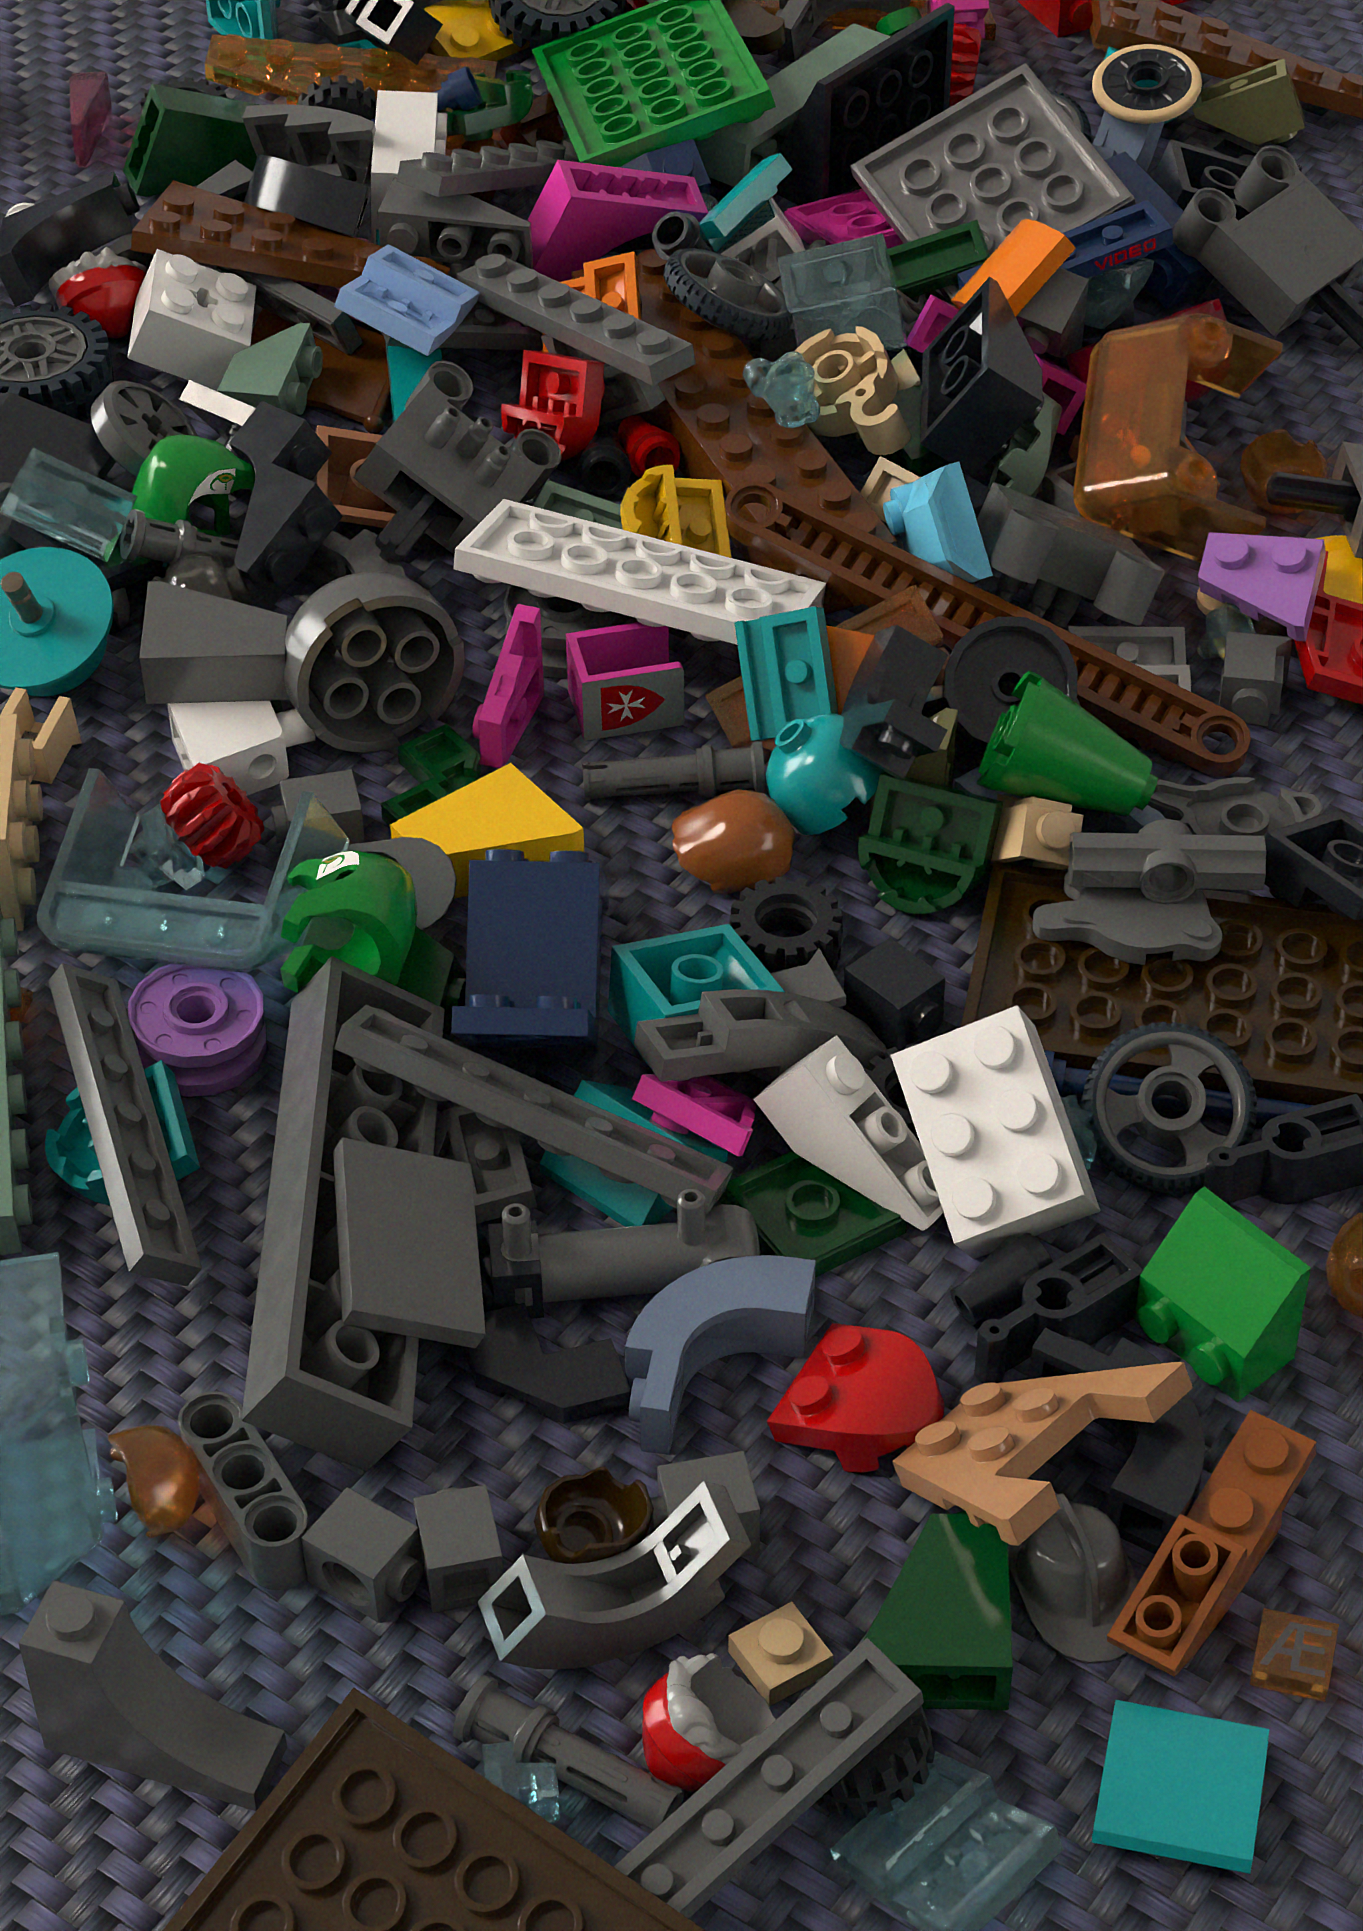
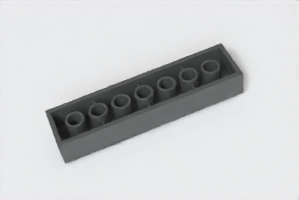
[241,956,445,1471]

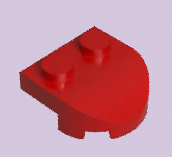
[501,350,605,462]
[767,1323,945,1472]

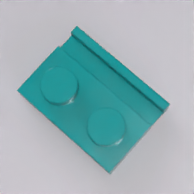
[734,606,839,741]

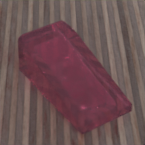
[69,71,112,167]

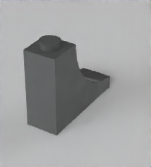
[19,1580,287,1811]

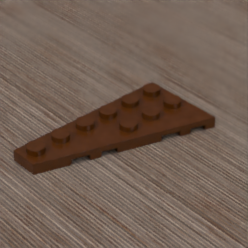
[1091,0,1363,119]
[131,180,451,288]

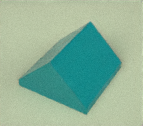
[540,1080,728,1227]

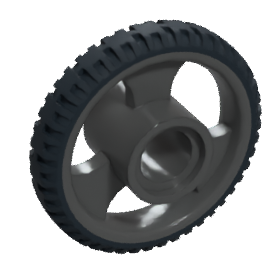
[663,248,794,341]
[1082,1022,1257,1193]

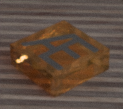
[1250,1608,1339,1702]

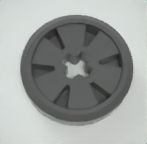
[91,381,198,477]

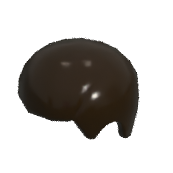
[534,1466,654,1564]

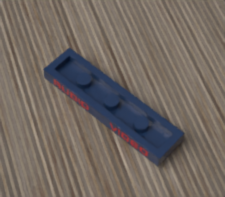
[957,200,1173,291]

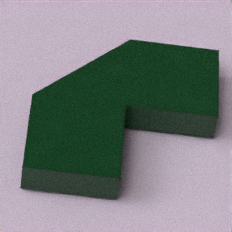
[381,723,481,827]

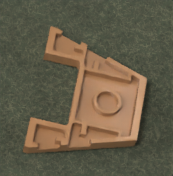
[892,1362,1193,1546]

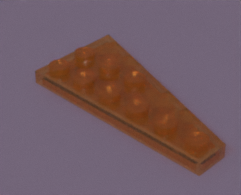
[205,34,497,151]

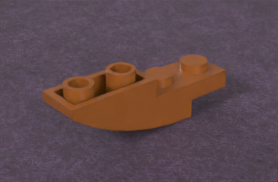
[1107,1409,1316,1677]

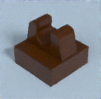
[499,93,564,148]

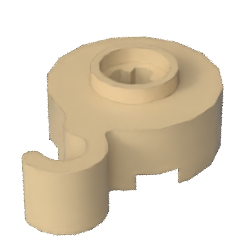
[782,326,912,455]

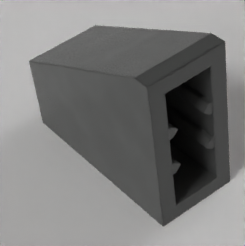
[139,581,290,704]

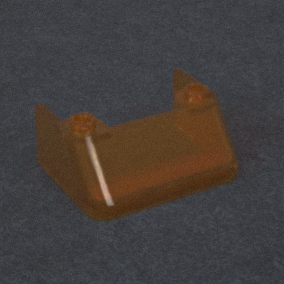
[1073,313,1283,563]

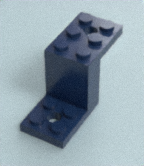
[451,849,610,1050]

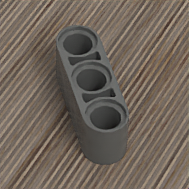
[178,1391,310,1590]

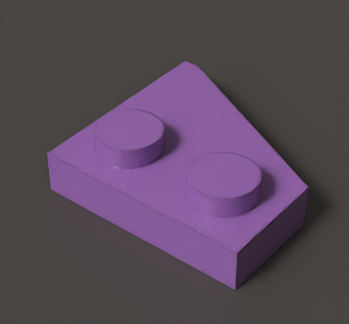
[1198,532,1326,641]

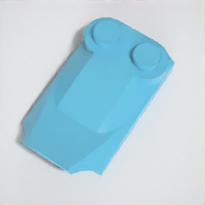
[883,462,993,583]

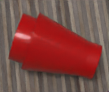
[618,415,680,479]

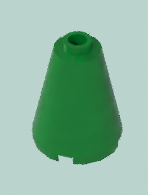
[977,671,1158,817]

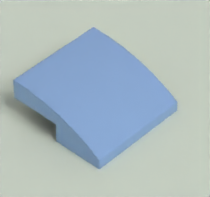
[334,244,480,356]

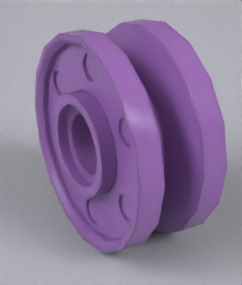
[128,958,267,1097]

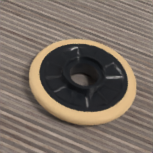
[1092,44,1202,124]

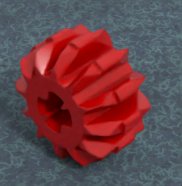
[949,23,982,107]
[160,762,264,869]

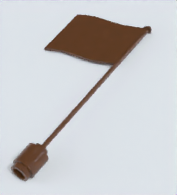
[250,137,502,434]

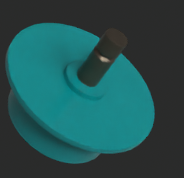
[0,547,114,697]

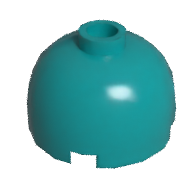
[766,713,885,835]

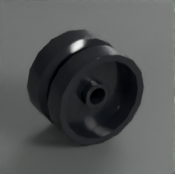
[942,617,1078,757]

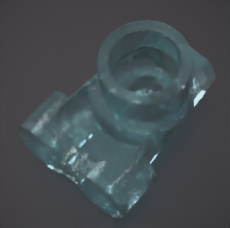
[743,351,820,428]

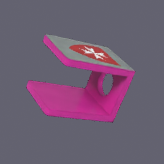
[566,622,685,741]

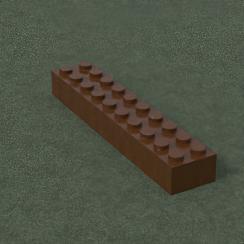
[572,249,897,615]

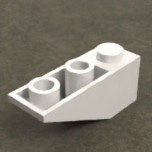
[753,1035,943,1231]

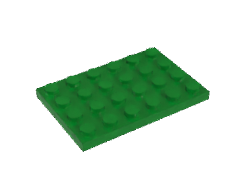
[532,0,776,167]

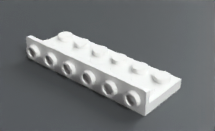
[453,499,826,645]

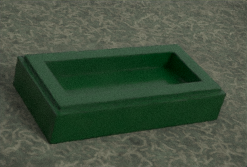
[877,220,990,298]

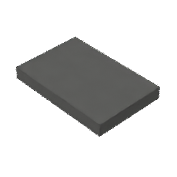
[333,1137,486,1348]

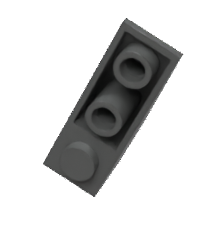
[377,178,533,269]

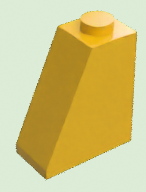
[390,763,584,898]

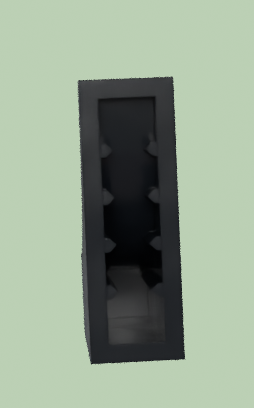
[0,171,140,307]

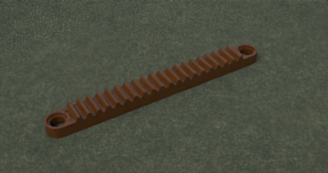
[725,480,1251,777]

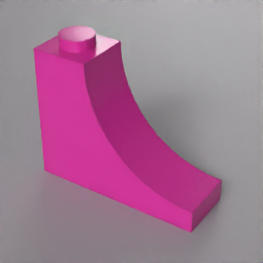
[527,160,709,282]

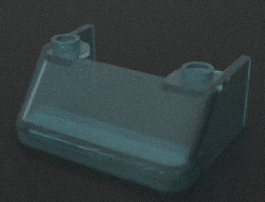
[37,768,350,973]
[0,1252,117,1616]

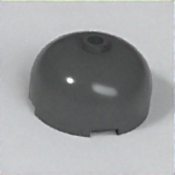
[284,571,465,753]

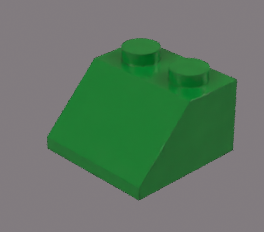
[1134,1187,1311,1402]

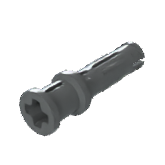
[120,509,289,588]
[582,740,766,801]
[453,1675,685,1831]

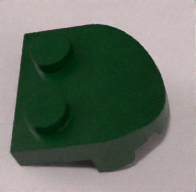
[437,70,533,141]
[858,772,1004,914]

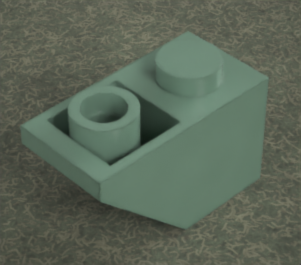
[217,323,323,416]

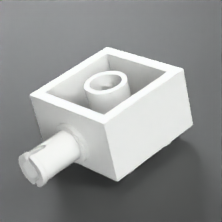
[128,249,256,390]

